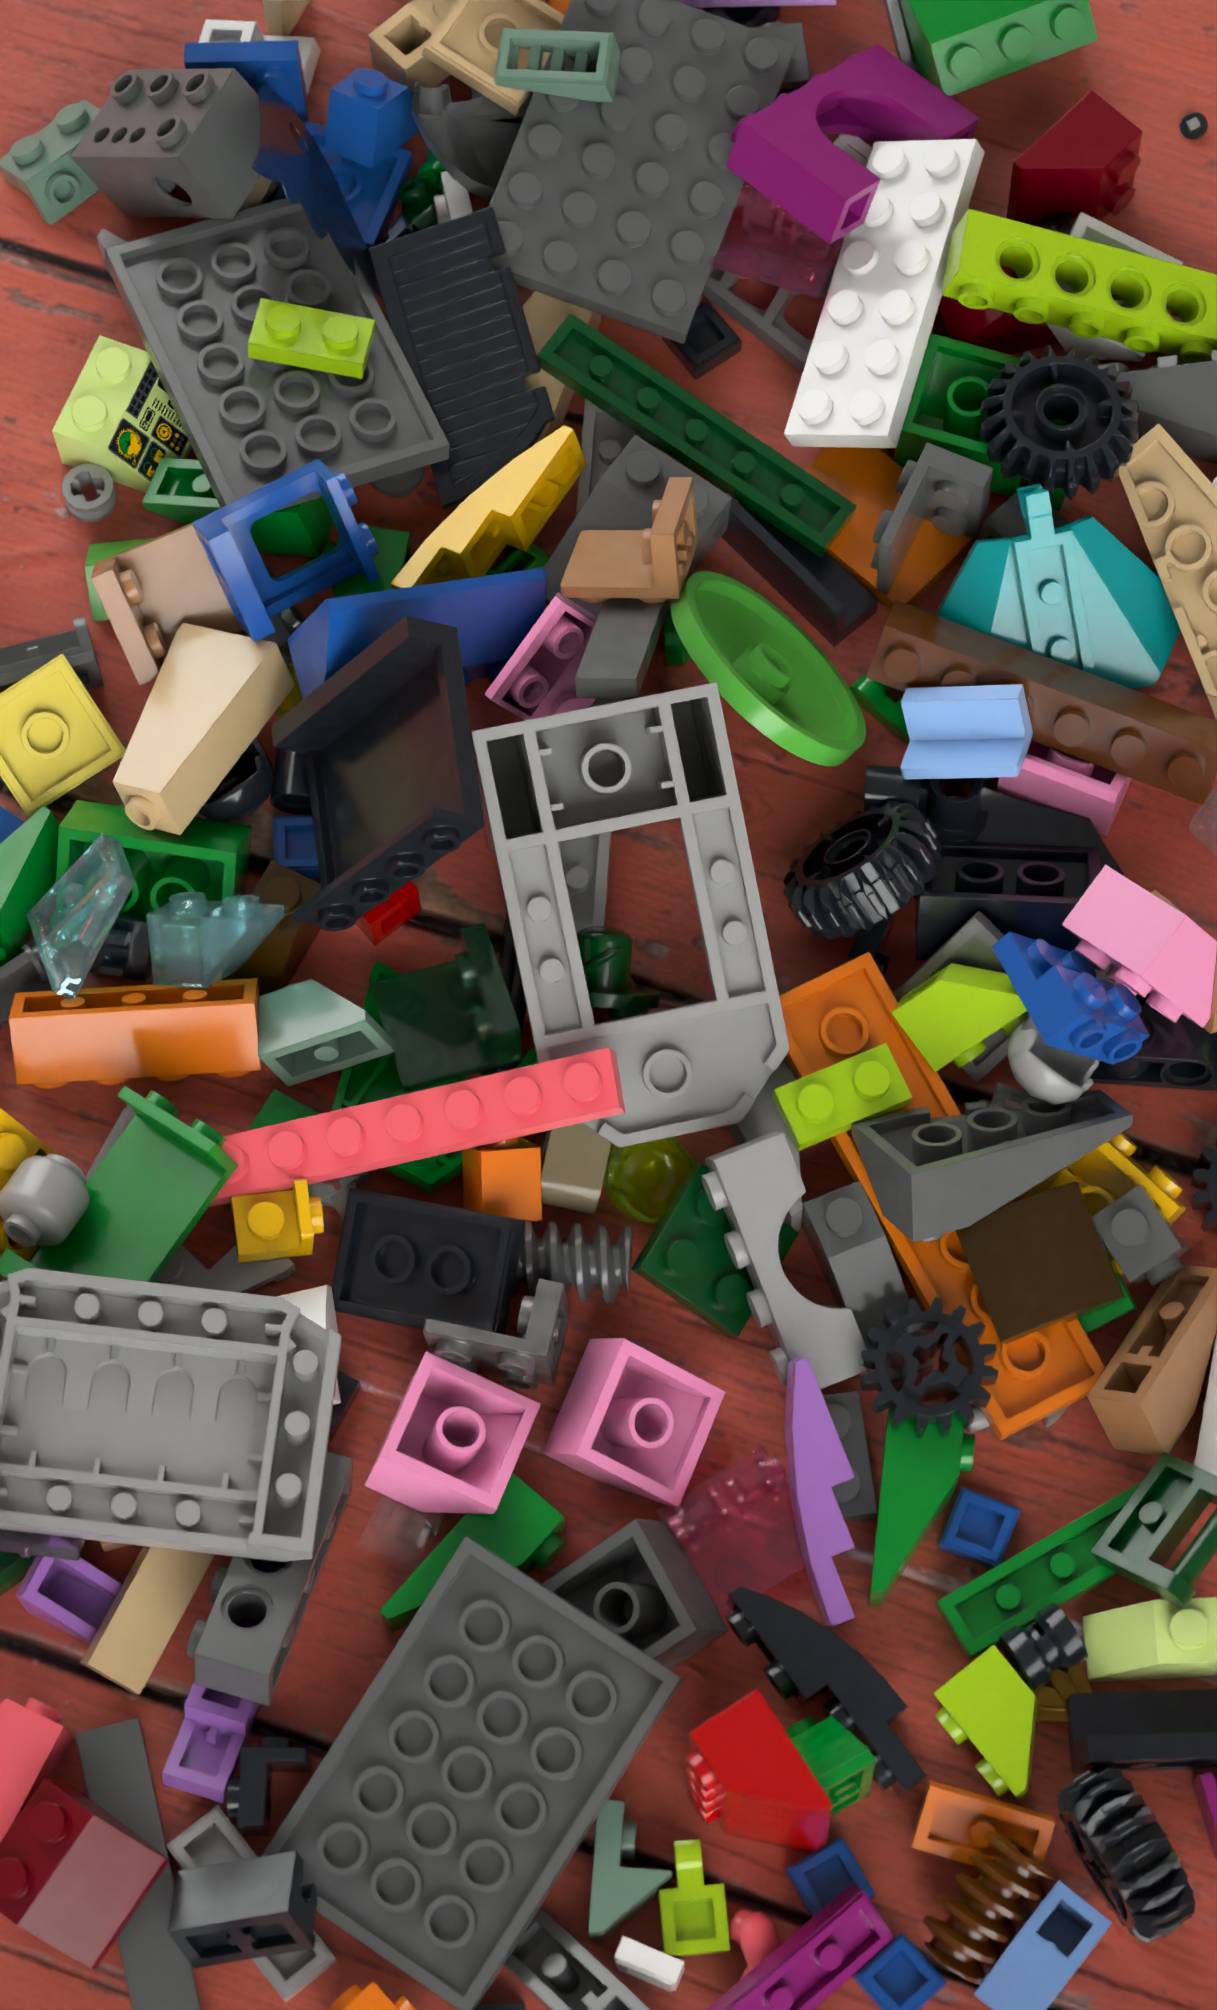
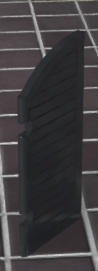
[369,207,555,509]

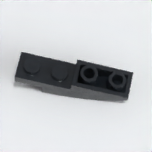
[725,1586,926,1798]

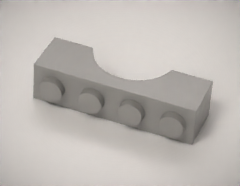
[701,1131,870,1389]

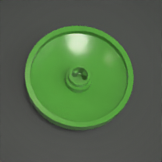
[670,571,866,766]

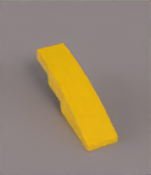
[390,425,587,589]

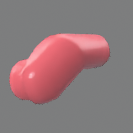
[728,1909,780,1981]

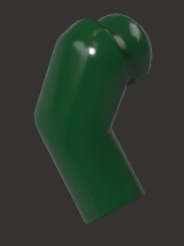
[381,178,437,244]

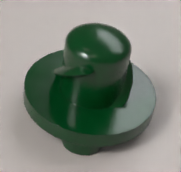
[576,926,660,1020]

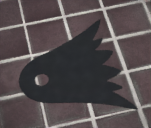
[252,87,381,295]

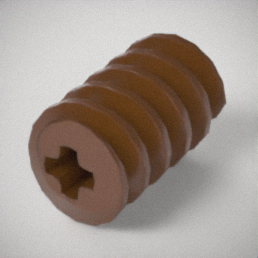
[922,1831,1059,1984]

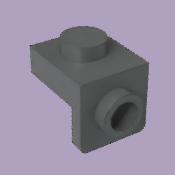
[1092,1184,1191,1286]

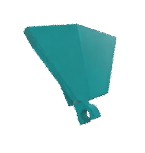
[934,483,1180,689]

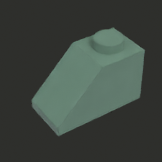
[258,979,395,1087]

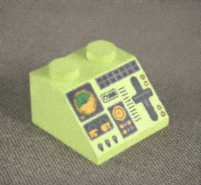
[52,335,192,493]

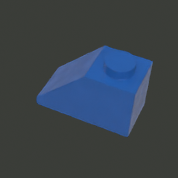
[324,67,420,169]

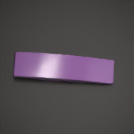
[785,1357,855,1627]
[162,1564,282,1803]

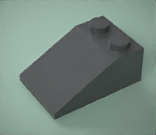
[544,435,732,618]
[542,1519,729,1669]

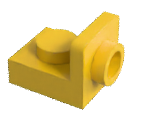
[231,1179,324,1263]

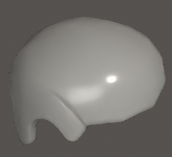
[1007,1015,1100,1105]

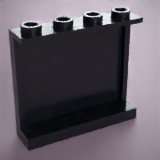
[271,615,484,931]

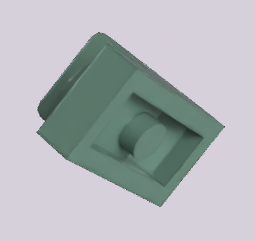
[588,1800,673,1941]

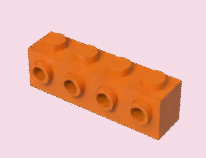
[9,978,262,1089]

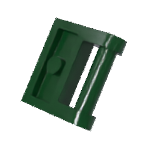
[1091,1452,1217,1609]

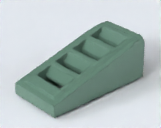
[494,28,620,103]

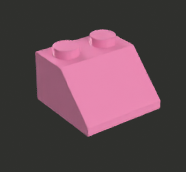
[542,1338,725,1507]
[364,1351,541,1514]

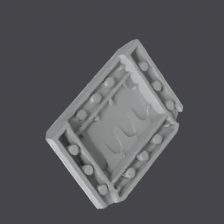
[0,1268,342,1562]

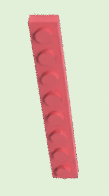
[208,1047,626,1208]

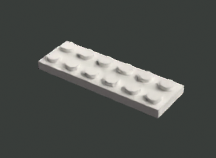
[784,139,985,448]

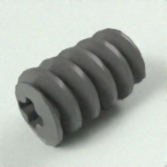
[512,1221,632,1304]

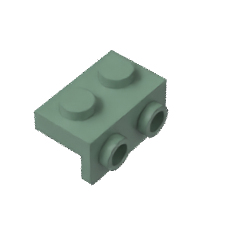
[0,99,100,224]

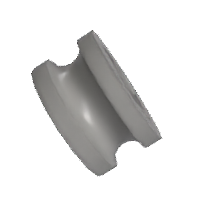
[62,463,117,523]

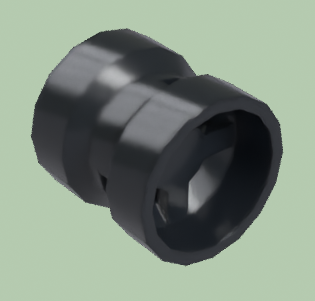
[999,1602,1088,1692]

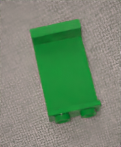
[0,1086,238,1283]

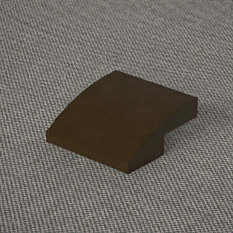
[955,1181,1126,1344]

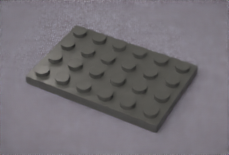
[489,0,796,344]
[105,198,450,511]
[262,1536,684,2010]

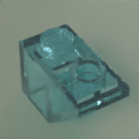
[147,892,284,988]

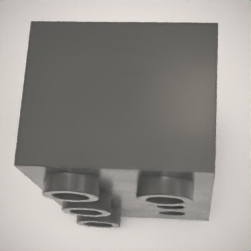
[70,68,261,219]

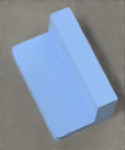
[900,684,1033,780]

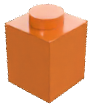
[462,1137,542,1221]

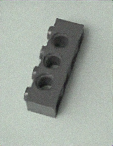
[187,1451,353,1706]

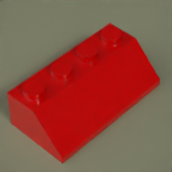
[685,1689,832,1854]

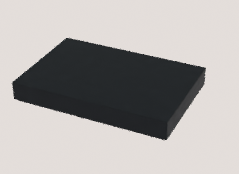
[332,1188,525,1335]

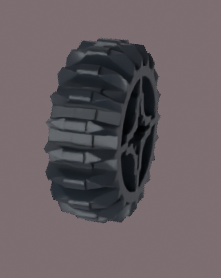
[1057,1764,1195,1943]

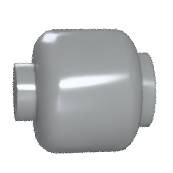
[0,1154,90,1247]

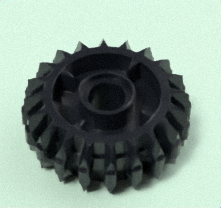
[980,344,1140,500]
[783,801,943,940]

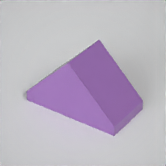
[15,1538,122,1644]

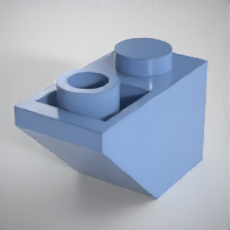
[974,1880,1112,2010]

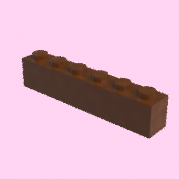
[866,600,1217,805]

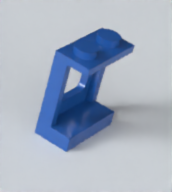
[192,459,380,642]

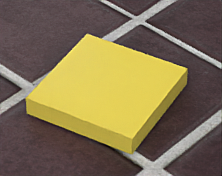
[0,653,126,818]

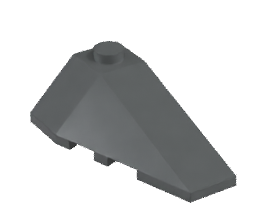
[1098,350,1217,465]
[852,1090,1133,1242]

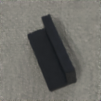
[722,493,878,647]
[1066,1689,1217,1773]

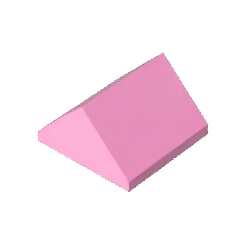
[997,740,1132,836]

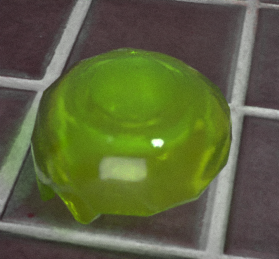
[604,1137,696,1226]

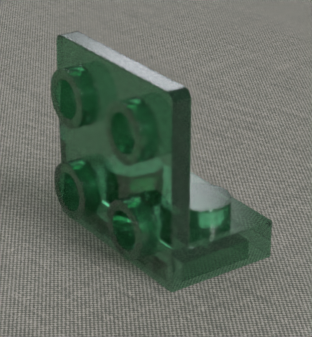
[371,922,522,1092]

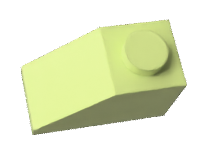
[1082,1597,1217,1682]

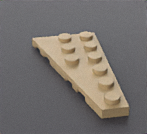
[1118,423,1217,720]

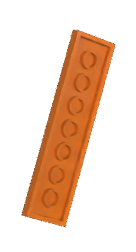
[779,952,1105,1441]

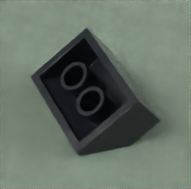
[915,840,1101,969]

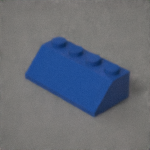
[287,567,547,699]

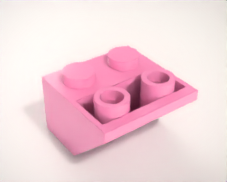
[484,592,597,721]
[1062,865,1217,1028]

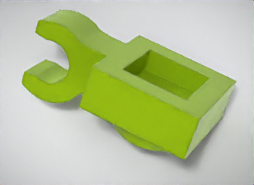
[658,1839,730,1957]

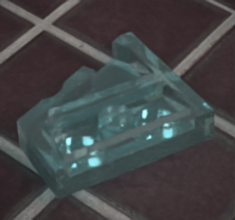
[26,833,135,1000]

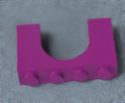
[726,44,980,244]

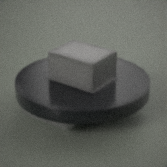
[1180,112,1208,139]

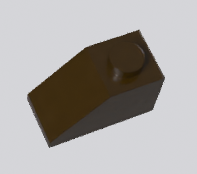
[219,860,321,996]

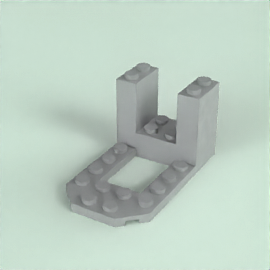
[471,682,790,1148]

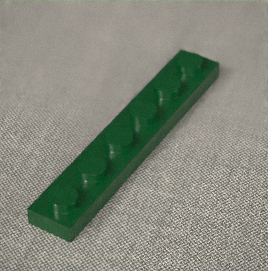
[537,313,857,558]

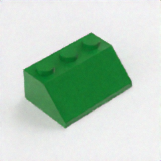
[900,0,1098,96]
[894,333,1069,511]
[53,800,252,962]

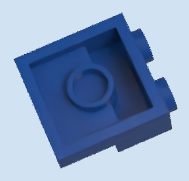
[992,931,1150,1065]

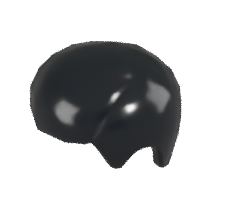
[199,737,275,822]

